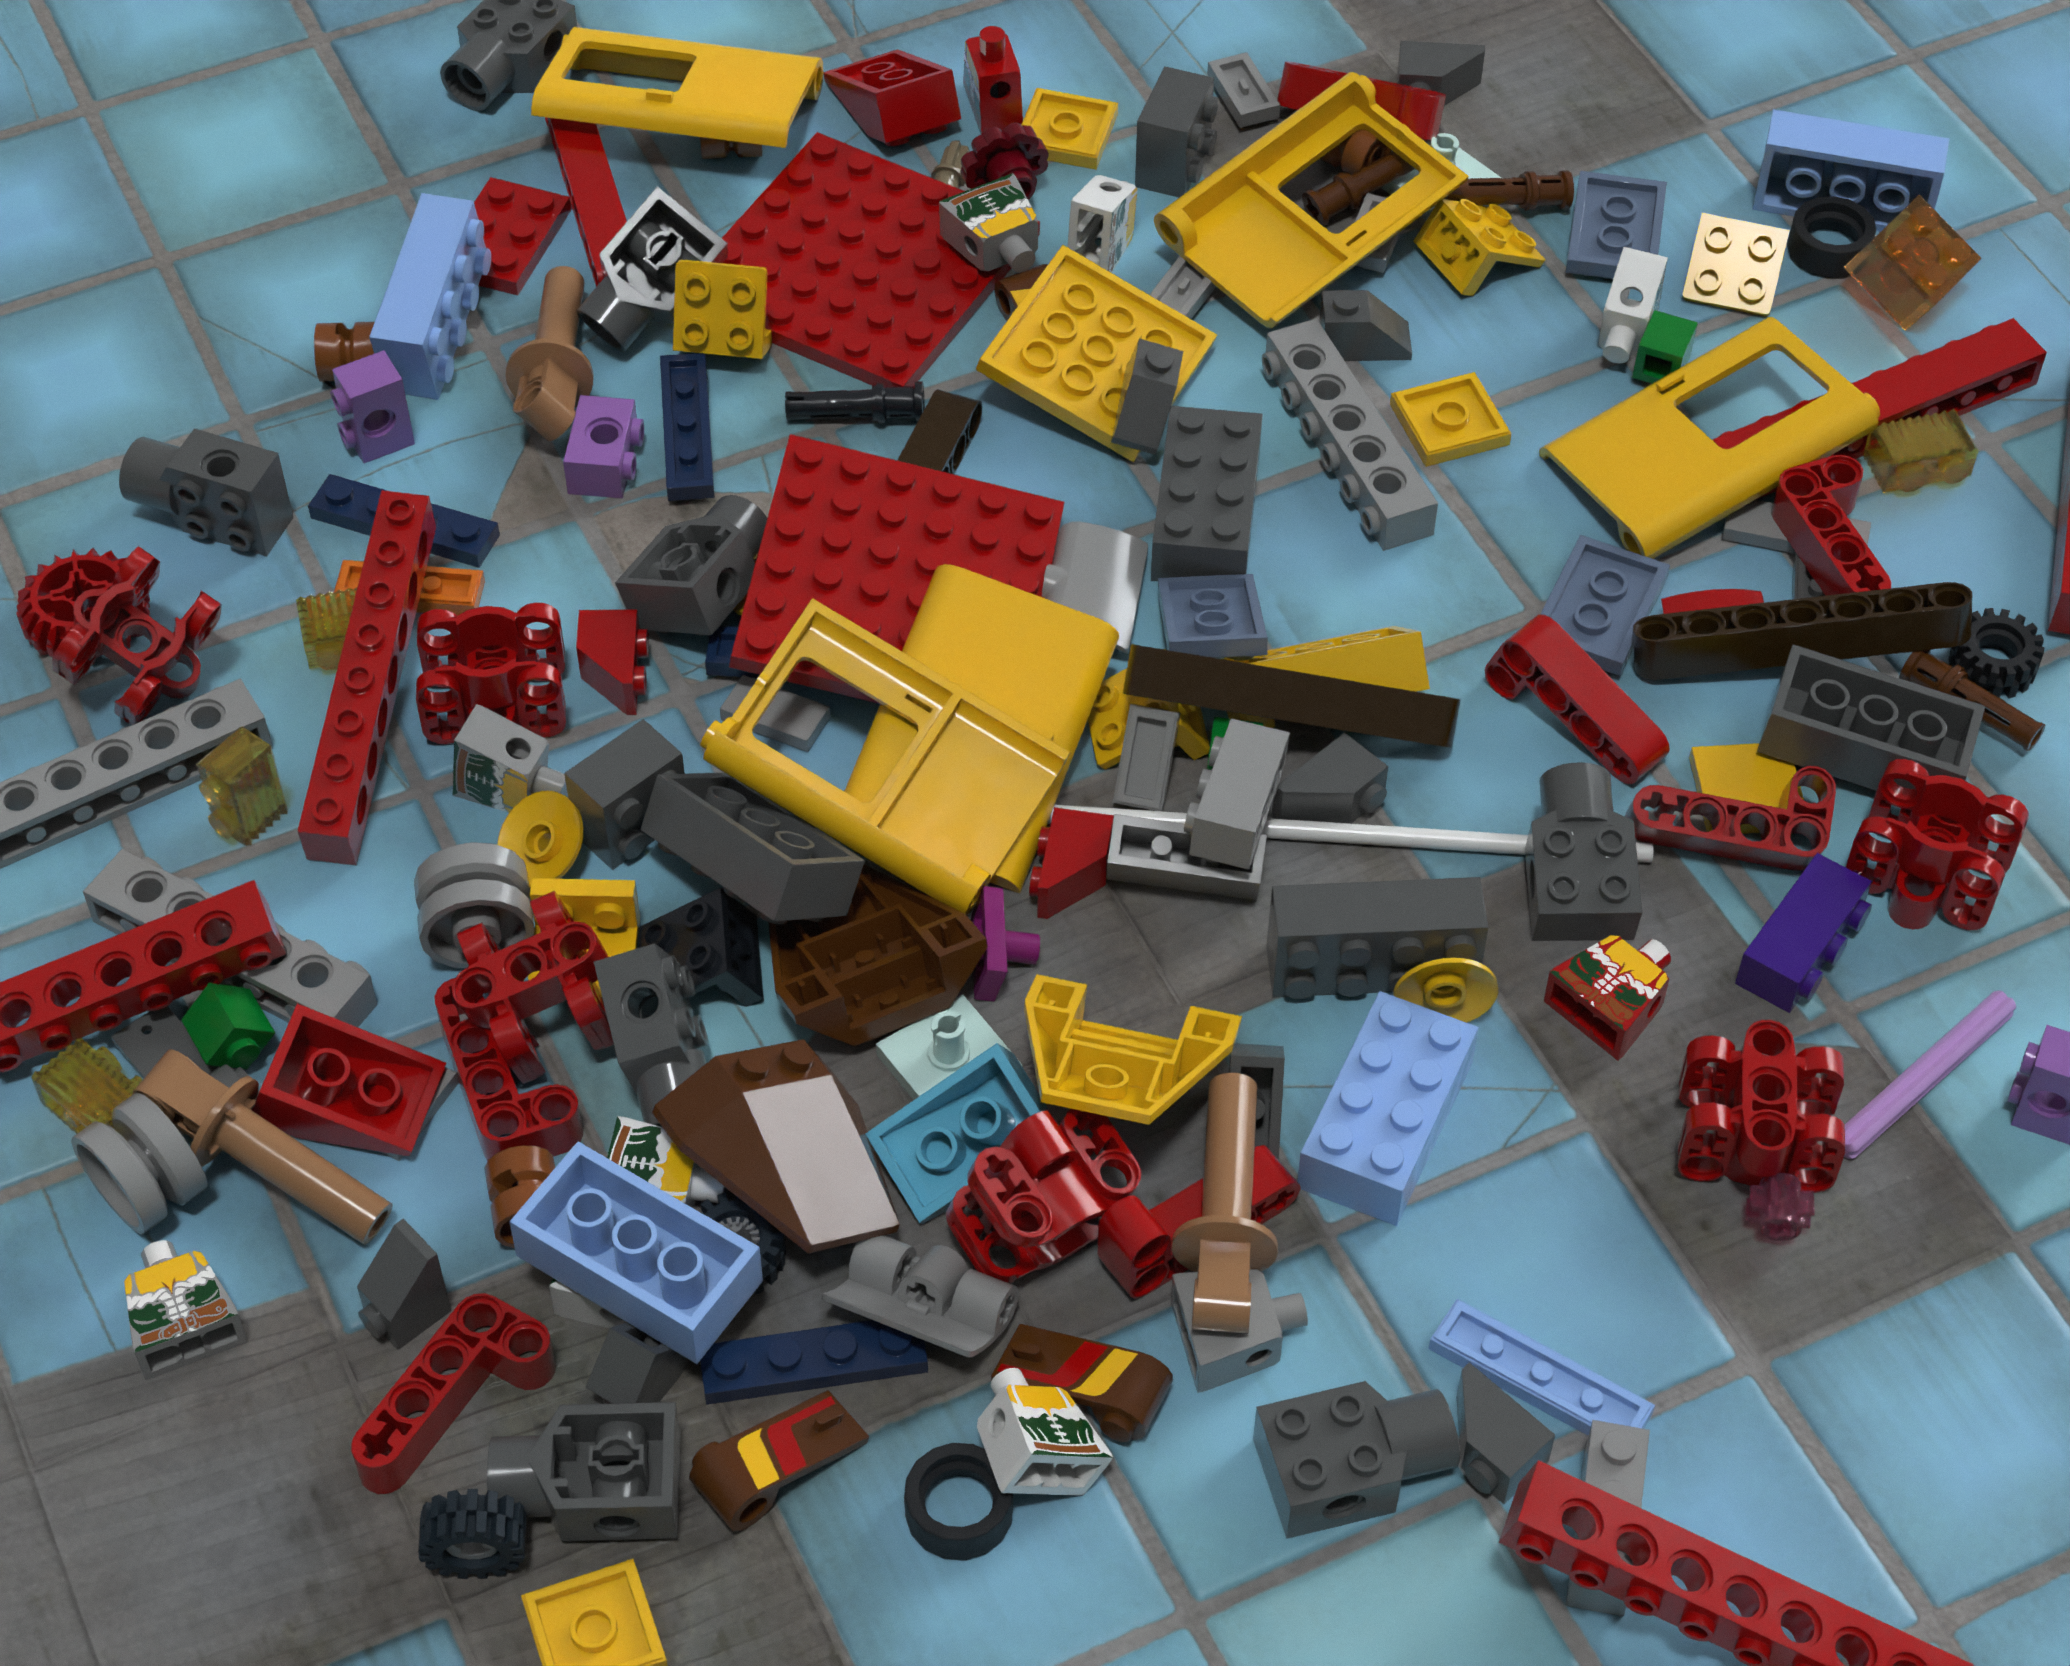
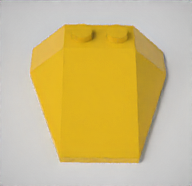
[1024,974,1242,1125]

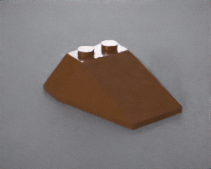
[768,864,988,1046]
[652,1039,900,1253]

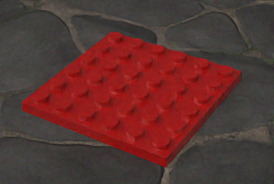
[722,132,1040,387]
[729,434,1065,704]

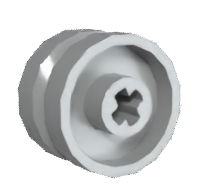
[414,842,535,968]
[71,1092,208,1235]

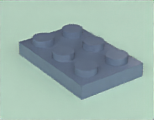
[1566,171,1667,279]
[1540,535,1670,676]
[1158,574,1268,661]

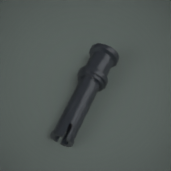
[785,381,925,424]

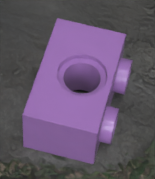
[330,350,415,463]
[563,395,644,498]
[2007,1025,2070,1145]

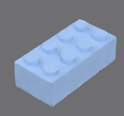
[1753,109,1949,239]
[369,193,491,400]
[1297,991,1479,1226]
[509,1141,763,1364]

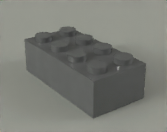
[1151,406,1263,581]
[1757,645,1985,791]
[641,772,865,925]
[1267,877,1489,999]

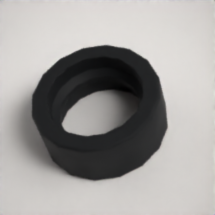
[1787,196,1877,278]
[904,1443,1013,1560]

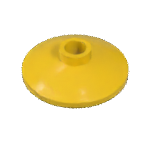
[497,791,583,888]
[1393,958,1498,1023]

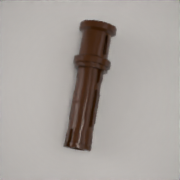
[1302,151,1415,227]
[1444,170,1574,211]
[1899,650,2046,751]

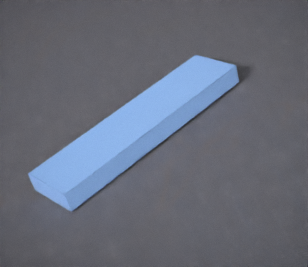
[1428,1299,1655,1435]

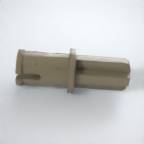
[931,140,970,188]

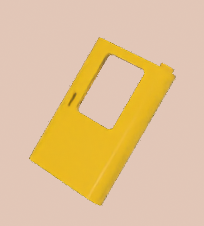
[531,27,823,148]
[1154,72,1469,328]
[1539,317,1880,559]
[844,564,1119,894]
[700,598,1070,916]

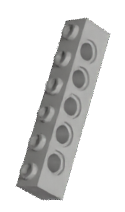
[1261,318,1438,551]
[0,678,273,869]
[83,849,377,1027]

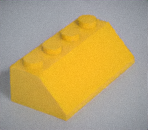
[1222,626,1430,728]

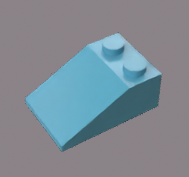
[865,1043,1059,1224]

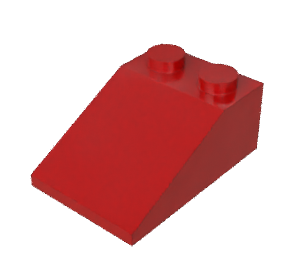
[823,49,961,146]
[252,1003,446,1156]

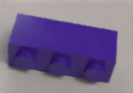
[1735,853,1872,1013]

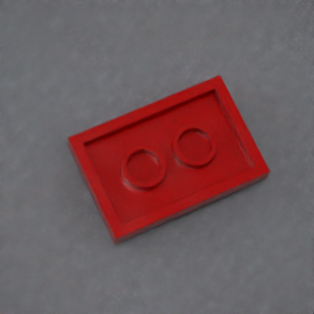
[474,177,572,296]

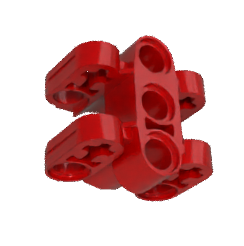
[52,546,222,725]
[416,602,566,744]
[1846,759,2029,930]
[452,890,614,1084]
[1678,1020,1845,1193]
[946,1109,1141,1284]

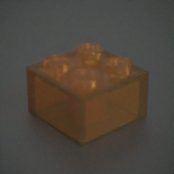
[1844,194,1982,331]

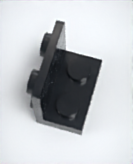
[638,887,763,1013]

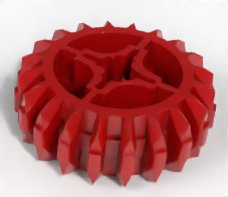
[16,548,150,664]

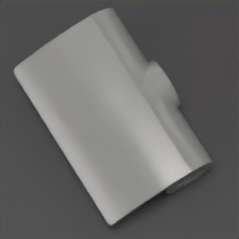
[1042,522,1148,653]
[822,1235,1019,1357]

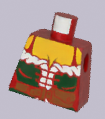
[963,26,1023,134]
[1544,935,1671,1061]

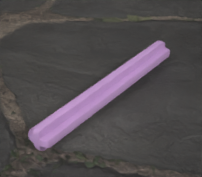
[1844,990,2016,1159]

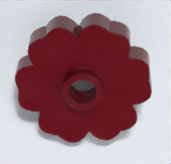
[960,122,1049,200]

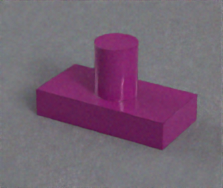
[971,886,1040,1002]

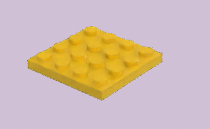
[976,245,1217,462]

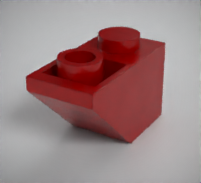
[576,609,649,715]
[1029,807,1114,919]

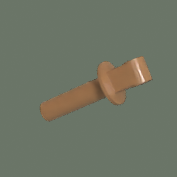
[506,266,594,441]
[133,1049,393,1245]
[1172,1073,1278,1334]

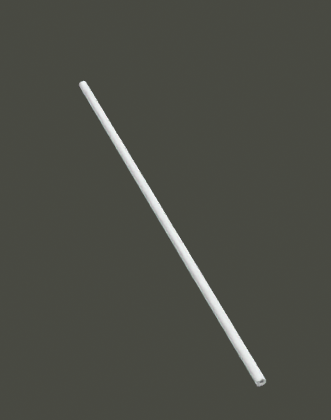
[1047,805,1653,863]

